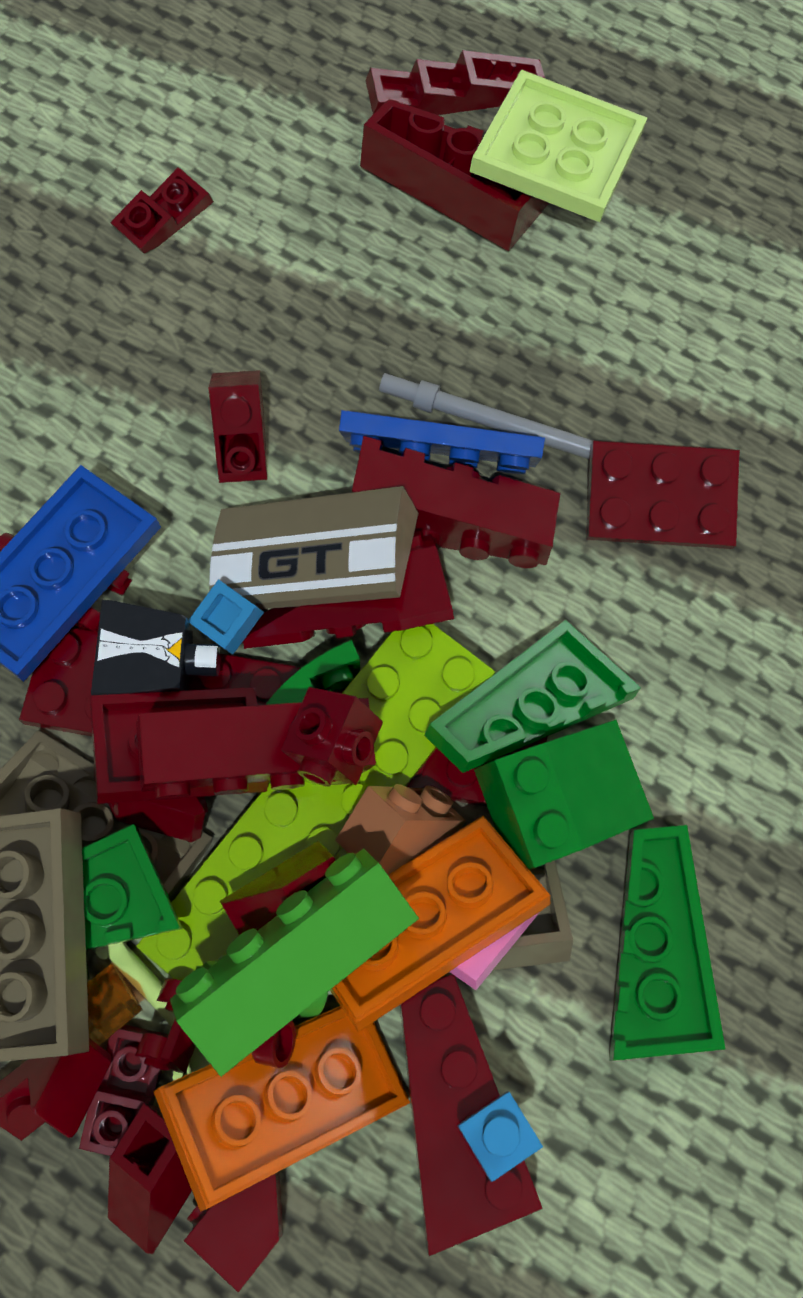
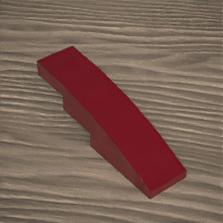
[365,50,545,115]

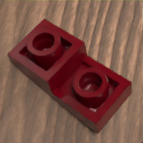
[110,167,214,253]
[79,1023,169,1156]

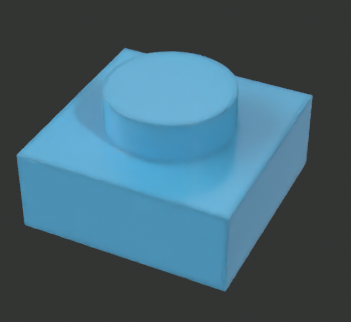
[188,579,264,654]
[457,1091,543,1182]

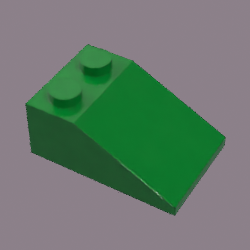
[474,720,654,869]

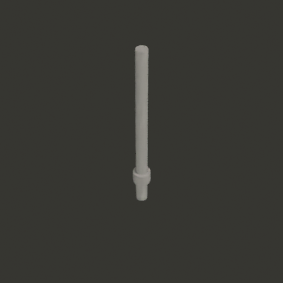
[379,373,593,460]

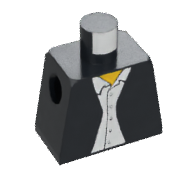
[90,600,221,697]

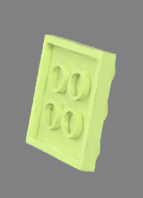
[470,70,647,222]

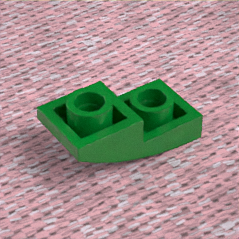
[266,640,360,705]

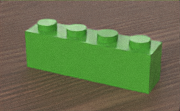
[170,848,419,1077]

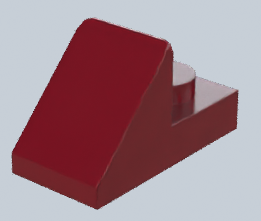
[0,1038,112,1141]

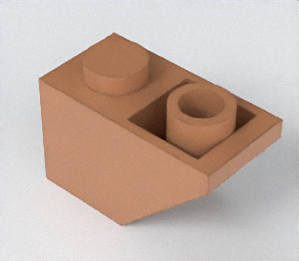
[335,784,466,875]

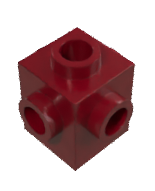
[281,687,383,787]

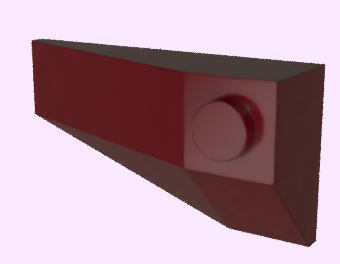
[243,531,454,649]

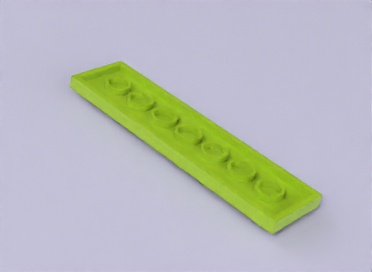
[136,624,496,981]

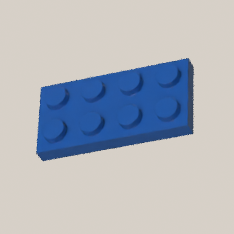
[339,410,545,474]
[0,465,161,682]

